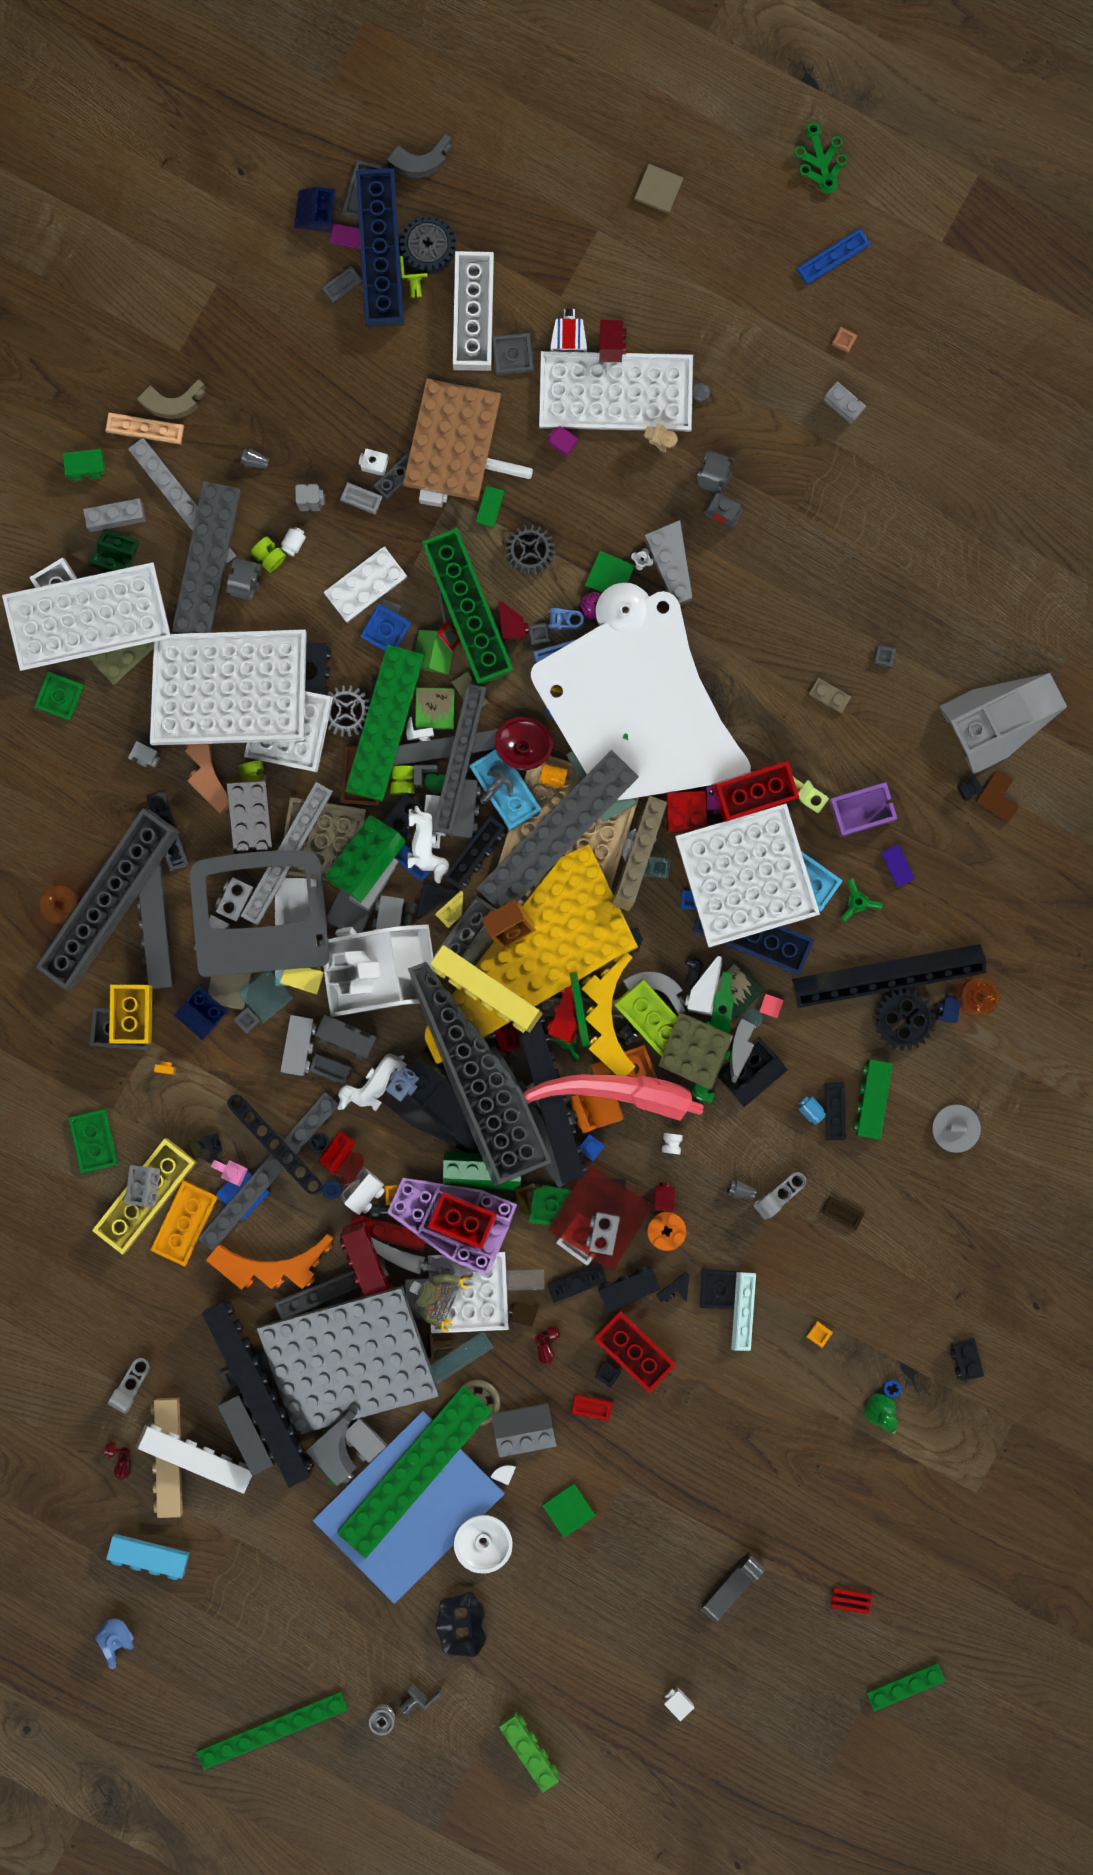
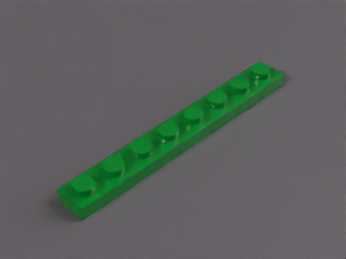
[196,1691,348,1770]

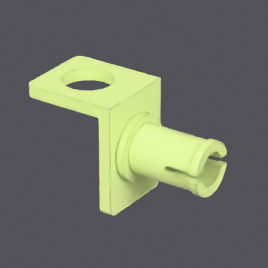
[793,777,829,813]

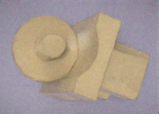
[644,423,678,452]

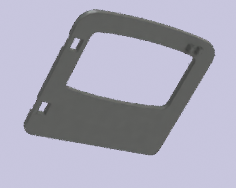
[189,851,329,977]

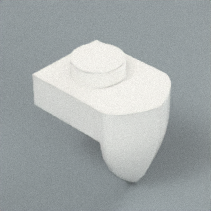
[406,717,434,742]

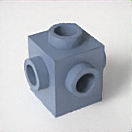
[386,1067,419,1102]

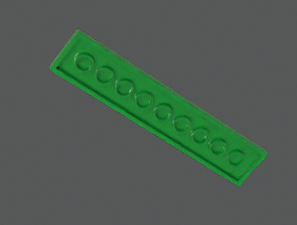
[337,1385,493,1559]

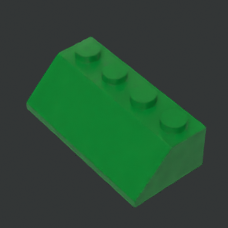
[443,1152,521,1192]

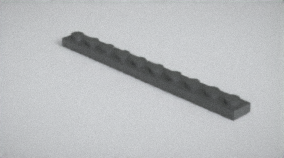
[198,1092,339,1251]

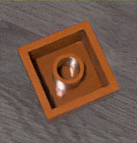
[481,899,536,949]

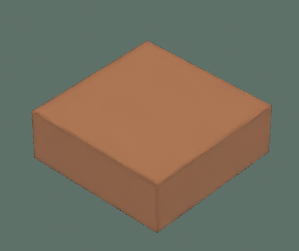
[831,327,858,353]

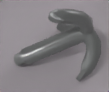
[480,770,513,804]

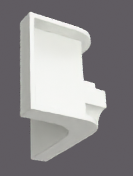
[319,925,436,1017]

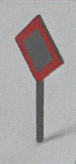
[436,590,460,653]

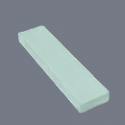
[731,1272,756,1351]

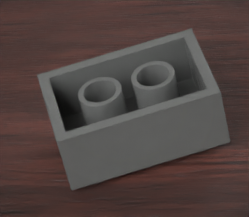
[90,1008,154,1051]

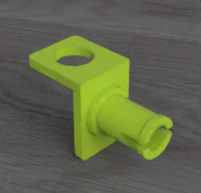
[400,256,428,298]

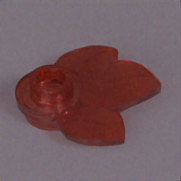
[329,1150,364,1185]

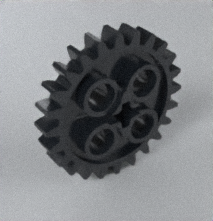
[873,989,936,1051]

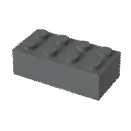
[218,1392,276,1476]

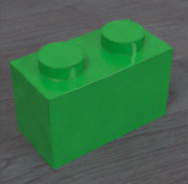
[63,449,106,482]

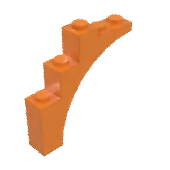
[206,1233,334,1290]

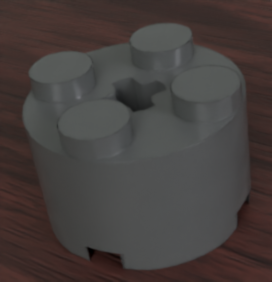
[697,451,735,494]
[226,558,262,601]

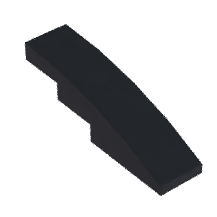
[146,789,189,871]

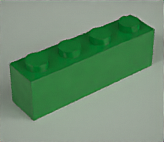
[853,1060,893,1140]

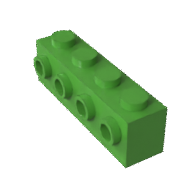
[499,1712,560,1793]

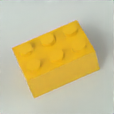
[109,985,152,1044]

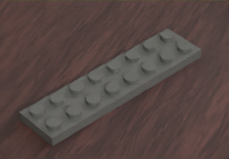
[172,481,242,634]

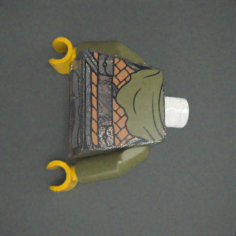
[410,1274,471,1333]

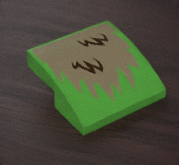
[415,688,455,729]

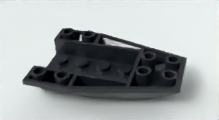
[382,1046,480,1153]

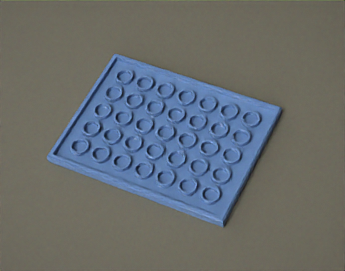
[313,1411,505,1604]

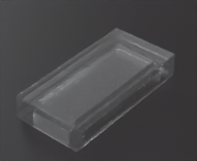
[506,1270,544,1290]

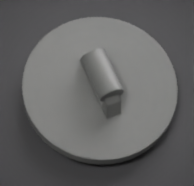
[932,1105,981,1153]

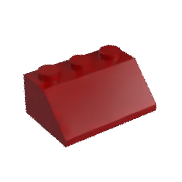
[428,1192,497,1250]

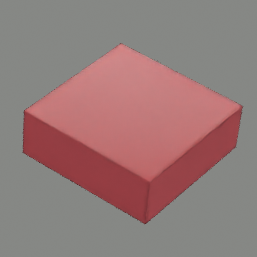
[759,994,784,1018]

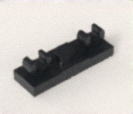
[547,1264,607,1303]

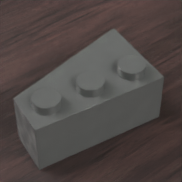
[315,1014,378,1061]

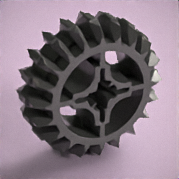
[504,525,556,577]

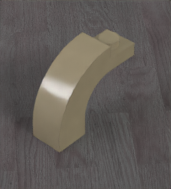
[137,379,206,419]

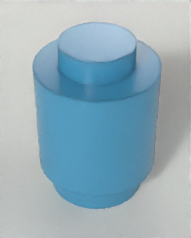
[798,1096,826,1125]

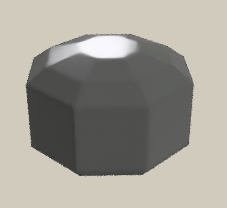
[692,382,711,403]

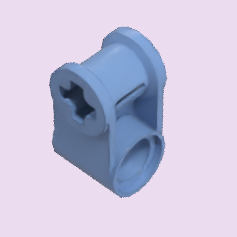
[547,608,584,631]

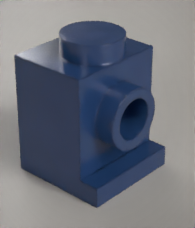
[936,994,961,1023]

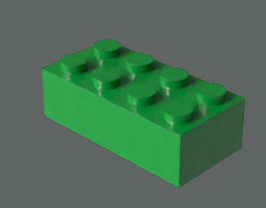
[325,815,406,903]

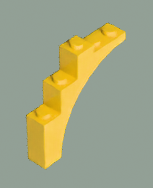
[581,953,636,1076]

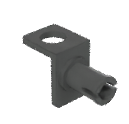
[399,1683,443,1715]

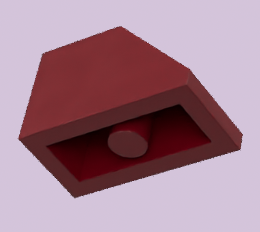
[498,601,529,642]
[653,1182,675,1211]

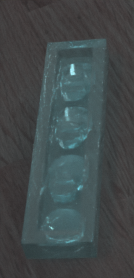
[430,1331,494,1384]

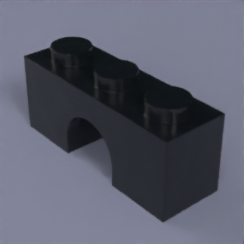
[305,642,332,696]

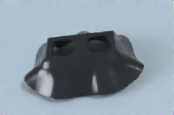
[435,1592,487,1657]

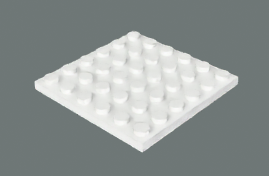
[675,804,820,948]

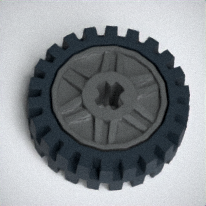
[400,215,456,275]

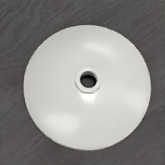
[596,583,649,633]
[454,1515,512,1573]

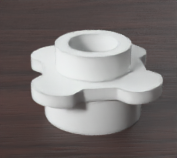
[631,548,653,570]

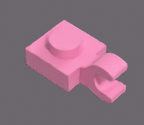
[211,1160,248,1187]

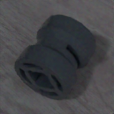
[957,776,983,801]
[309,1133,330,1152]

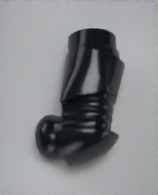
[685,957,703,988]

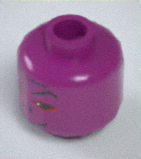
[578,592,601,620]

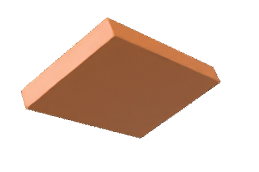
[591,1044,658,1079]

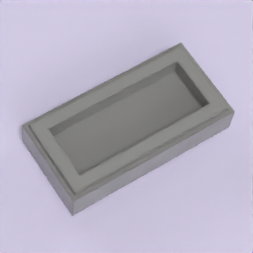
[340,482,383,515]

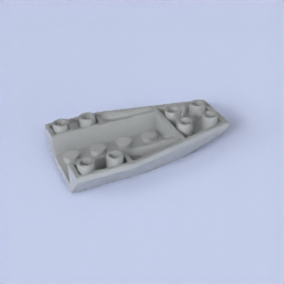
[939,673,1067,775]

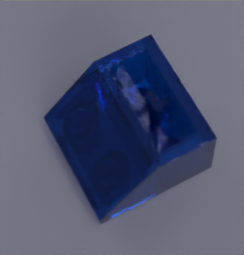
[294,187,336,233]
[174,986,228,1041]

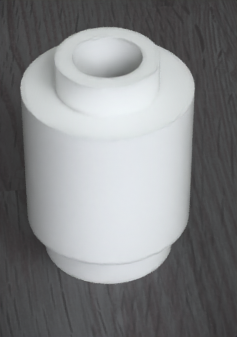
[280,527,306,557]

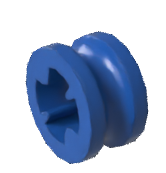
[883,1380,901,1398]

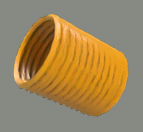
[539,764,568,789]

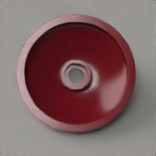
[495,717,553,770]

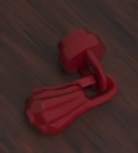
[535,1326,560,1365]
[104,1442,130,1480]

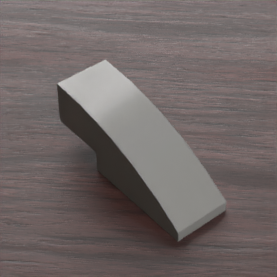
[730,1019,755,1083]

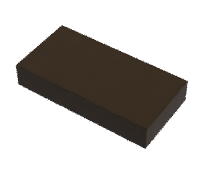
[821,1196,864,1231]

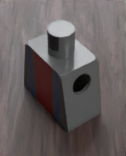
[702,492,743,529]

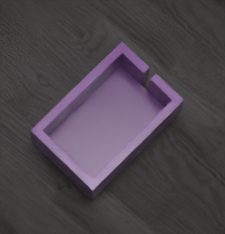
[829,782,897,837]

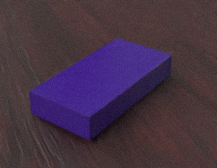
[881,844,914,887]

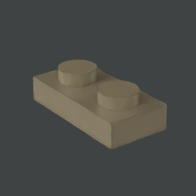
[808,678,851,714]

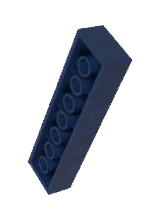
[356,168,404,328]

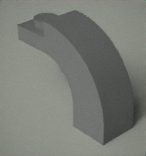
[387,134,453,178]

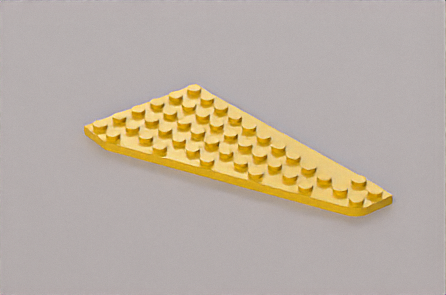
[425,844,638,1064]

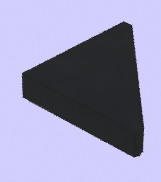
[416,883,459,918]

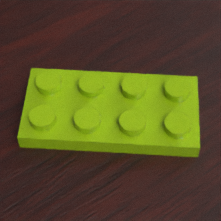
[614,978,678,1057]

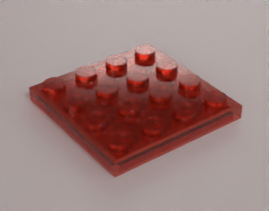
[548,1164,654,1271]

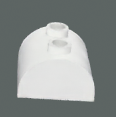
[339,1167,384,1215]

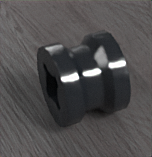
[616,1022,640,1046]

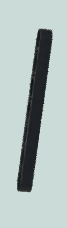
[227,1094,323,1195]

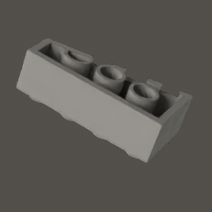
[644,520,692,606]

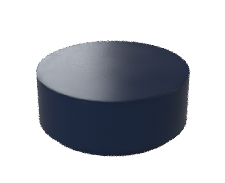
[322,1180,342,1200]

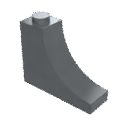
[305,1410,356,1486]

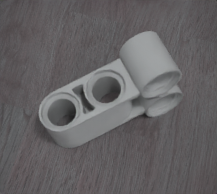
[753,1172,806,1220]
[108,1358,150,1415]

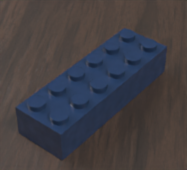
[692,915,814,976]

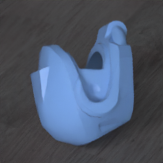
[94,1618,134,1669]

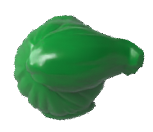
[864,1393,898,1434]

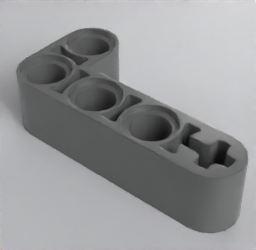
[700,1552,765,1623]

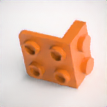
[571,1094,624,1133]

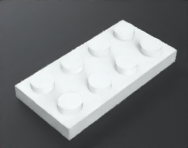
[324,547,408,623]

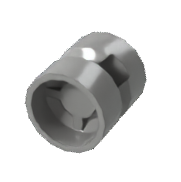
[369,1704,396,1736]

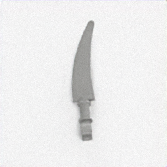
[371,1237,455,1275]

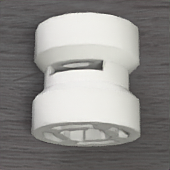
[662,1133,683,1154]

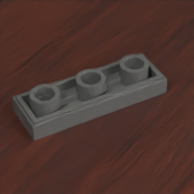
[373,450,411,500]

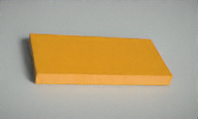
[150,1180,218,1267]

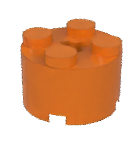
[647,1211,686,1251]

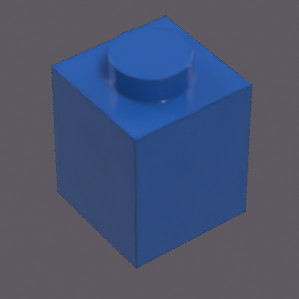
[580,1134,604,1161]

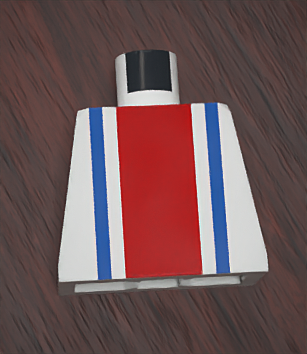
[551,308,587,352]

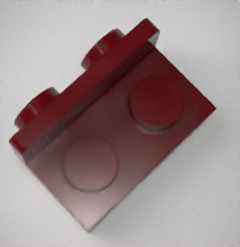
[494,1021,521,1054]

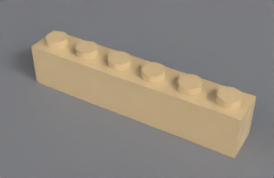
[151,1398,183,1518]

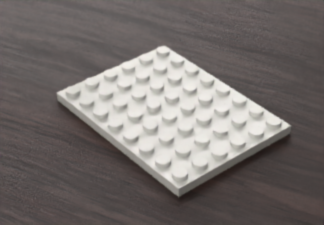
[150,630,307,745]

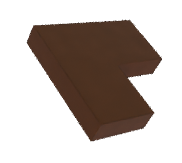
[975,770,1019,823]

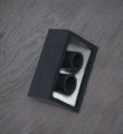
[717,1037,788,1107]

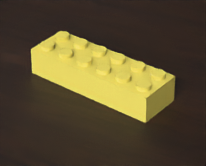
[430,945,543,1033]
[92,1138,197,1255]

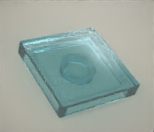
[239,971,293,1023]

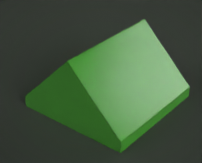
[414,630,454,675]

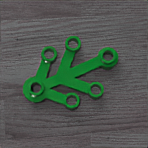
[794,122,848,194]

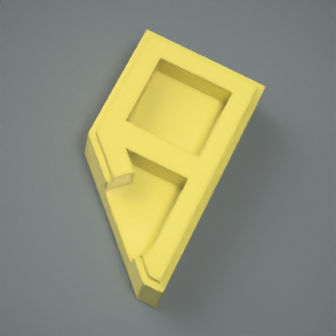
[435,891,463,928]

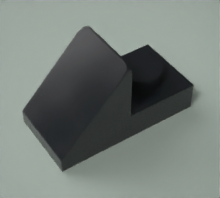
[656,1272,690,1302]

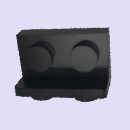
[950,1338,984,1383]

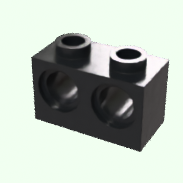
[383,794,424,837]

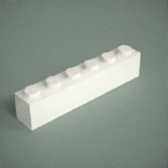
[135,1424,252,1494]

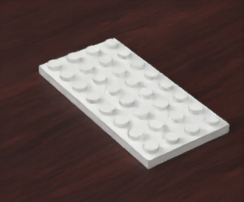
[539,351,693,432]
[2,562,171,671]

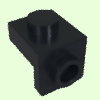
[189,1133,222,1159]

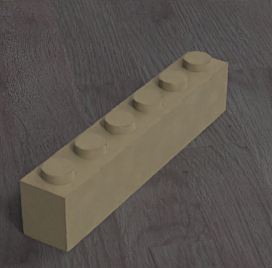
[611,795,667,911]

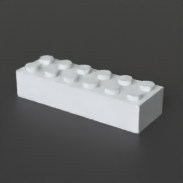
[453,251,494,371]

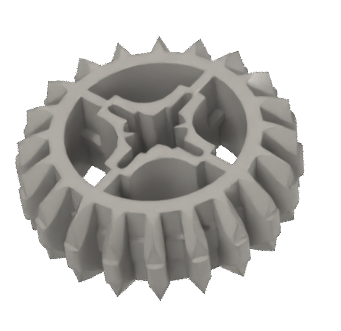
[327,685,370,737]

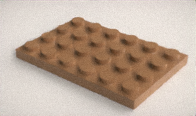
[403,379,501,501]

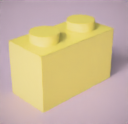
[280,967,324,995]

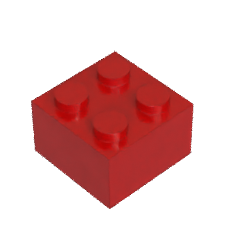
[666,791,707,833]

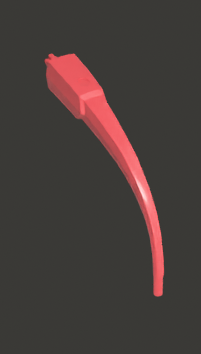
[523,1074,704,1121]

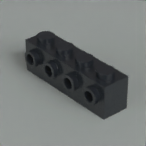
[444,816,506,890]

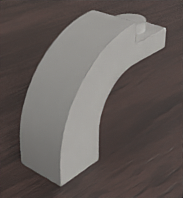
[623,972,686,1016]

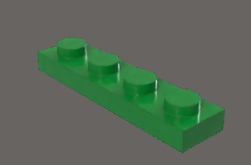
[866,1662,946,1712]

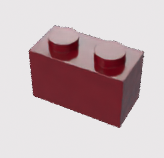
[599,320,627,362]

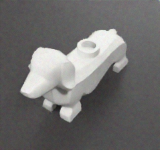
[408,806,449,883]
[337,1053,407,1111]

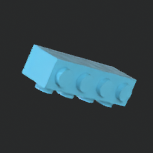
[106,1534,190,1580]

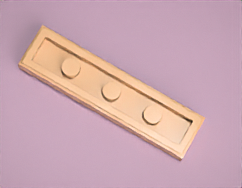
[105,413,184,445]

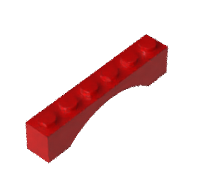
[547,978,583,1045]

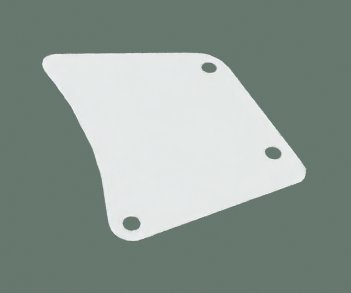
[531,591,751,800]

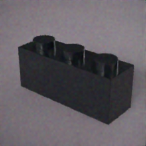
[598,1265,661,1312]

